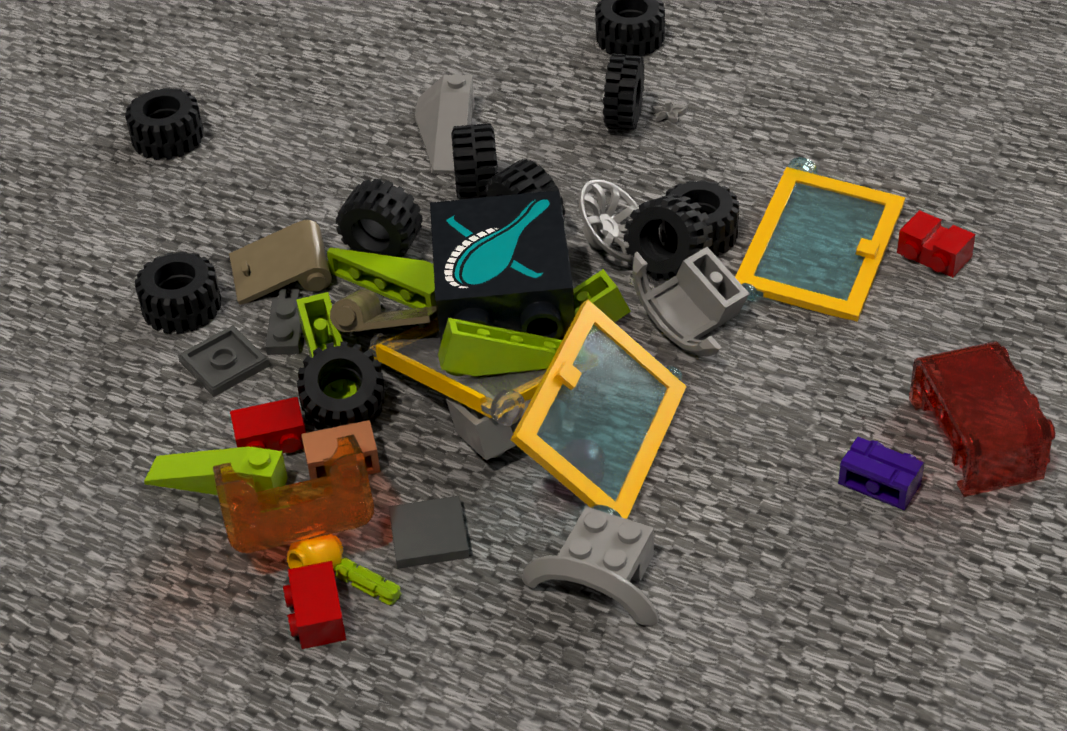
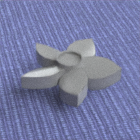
[652,100,687,123]

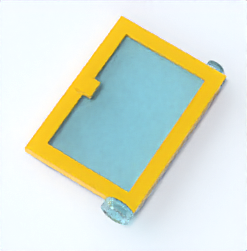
[735,157,905,322]
[510,299,687,519]

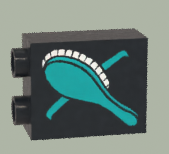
[430,190,575,342]

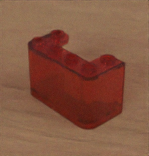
[909,341,1055,497]

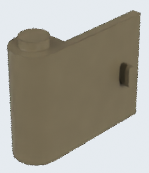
[229,220,332,305]
[330,289,437,332]

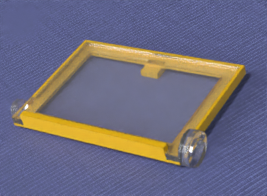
[368,318,596,426]

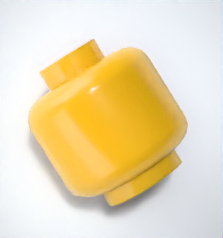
[287,528,343,572]

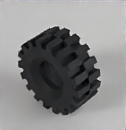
[603,54,645,130]

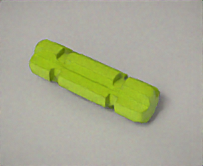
[335,558,401,605]

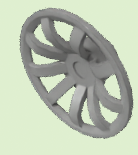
[578,179,639,262]

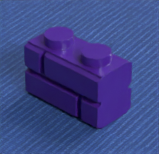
[838,436,925,510]

